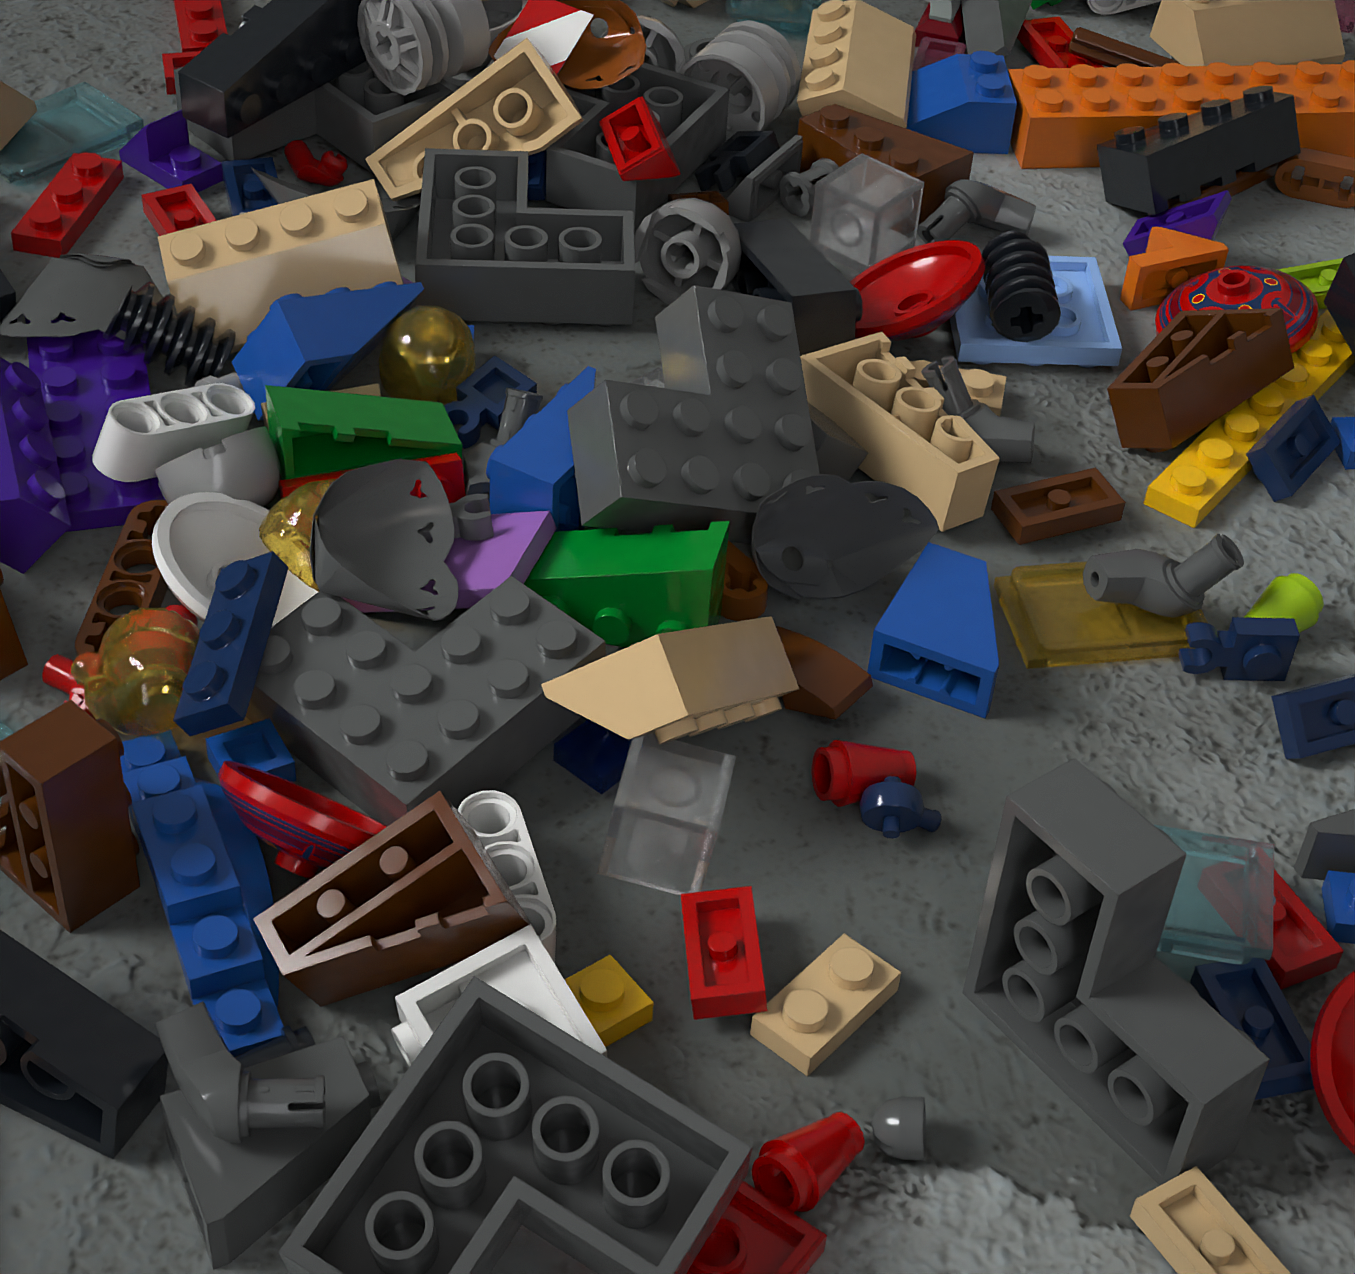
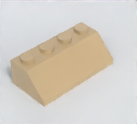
[797,0,916,128]
[1149,0,1345,66]
[158,179,404,354]
[541,616,799,745]

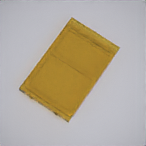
[994,561,1208,669]

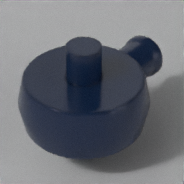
[859,776,942,839]

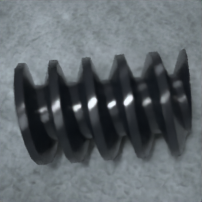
[982,230,1061,342]
[102,282,236,388]

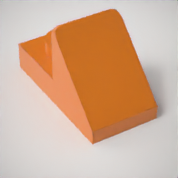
[1120,227,1229,311]

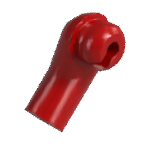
[284,140,348,187]

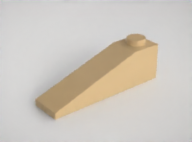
[365,38,584,202]

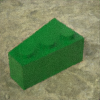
[265,385,462,499]
[524,521,730,648]

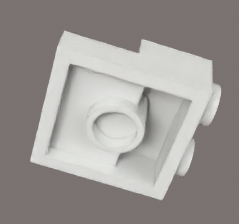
[391,924,607,1067]

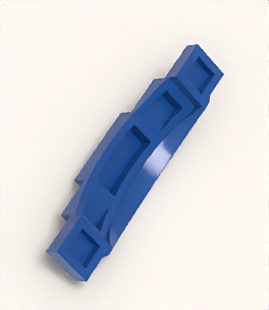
[120,729,284,1057]

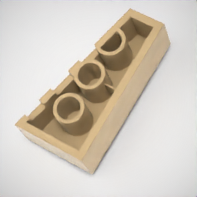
[800,331,1000,532]

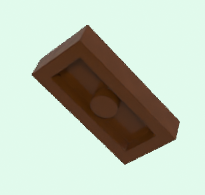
[991,467,1126,545]

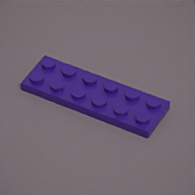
[25,313,165,532]

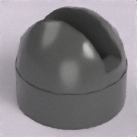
[871,1096,926,1160]

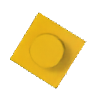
[564,955,654,1047]

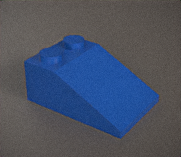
[906,51,1017,154]

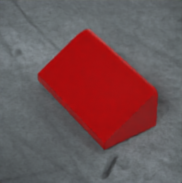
[599,96,681,181]

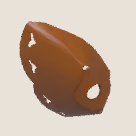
[488,0,647,90]

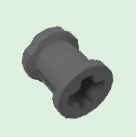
[779,158,846,217]

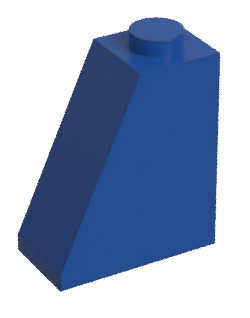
[867,542,999,719]

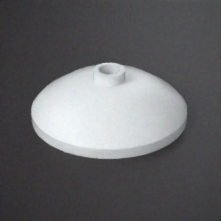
[152,492,319,626]

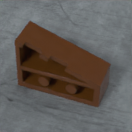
[798,104,974,235]
[1107,308,1294,453]
[0,700,140,933]
[253,791,538,1007]

